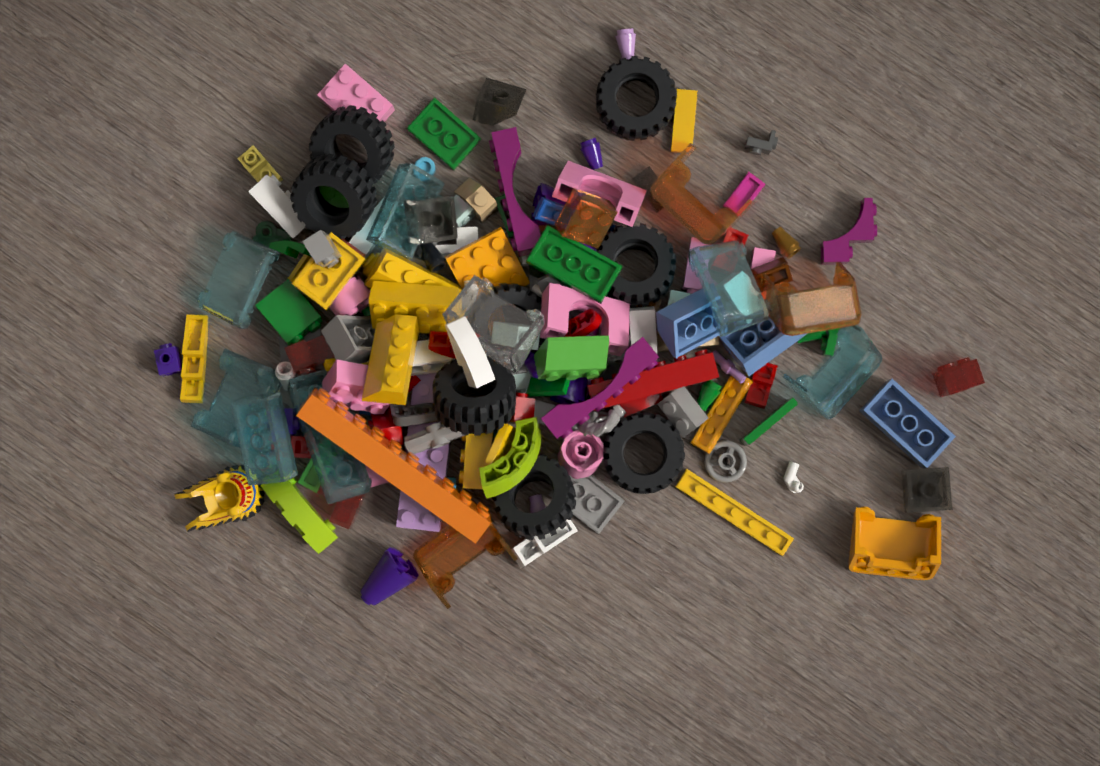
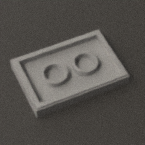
[549,475,625,534]

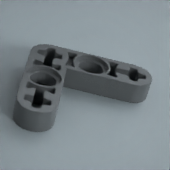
[390,394,440,426]

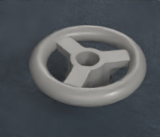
[704,440,747,483]

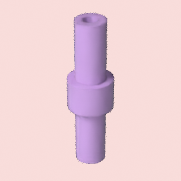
[713,350,746,383]

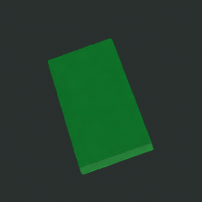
[526,225,622,304]

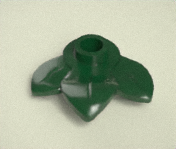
[250,221,292,262]

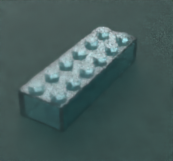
[287,369,371,504]

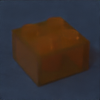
[555,188,618,248]

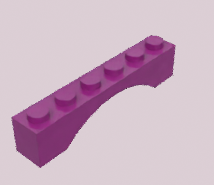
[489,127,541,257]
[541,337,659,439]

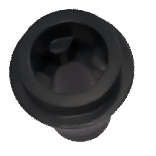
[420,239,446,273]

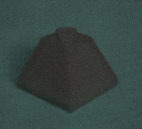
[473,78,526,126]

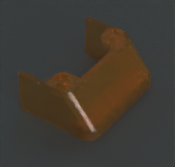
[651,143,756,245]
[760,262,862,336]
[413,520,518,609]

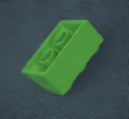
[534,335,609,381]

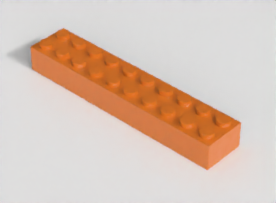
[296,388,491,544]

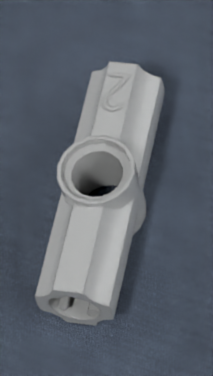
[404,422,465,454]

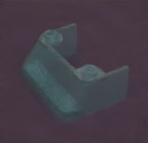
[783,313,882,419]

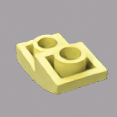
[237,145,283,182]

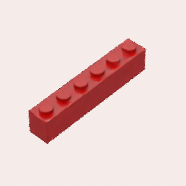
[587,349,719,411]

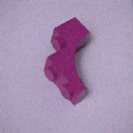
[820,198,877,265]

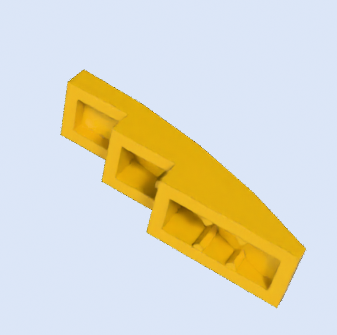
[180,315,208,403]

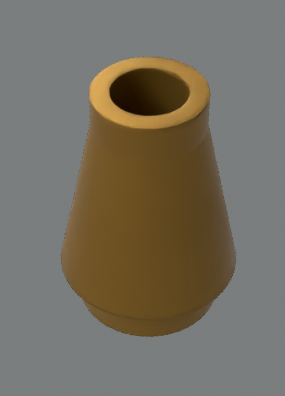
[771,227,801,259]

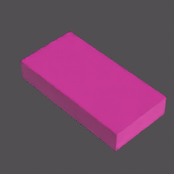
[723,172,765,218]

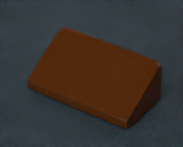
[744,257,793,294]

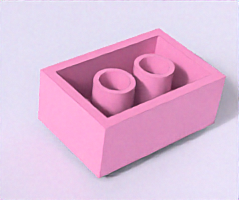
[317,64,395,122]
[322,360,390,414]

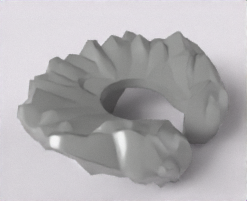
[577,405,626,437]

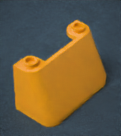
[849,507,941,580]

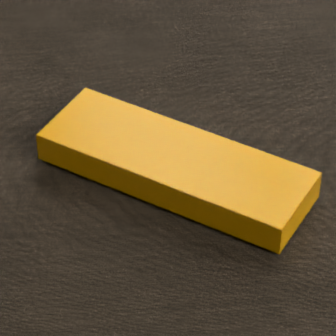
[671,89,698,154]

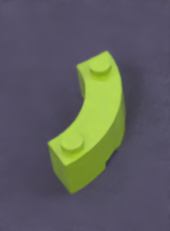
[479,417,541,499]
[261,469,338,554]

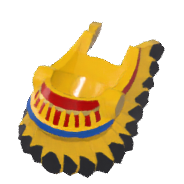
[174,465,265,532]

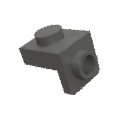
[744,130,778,155]

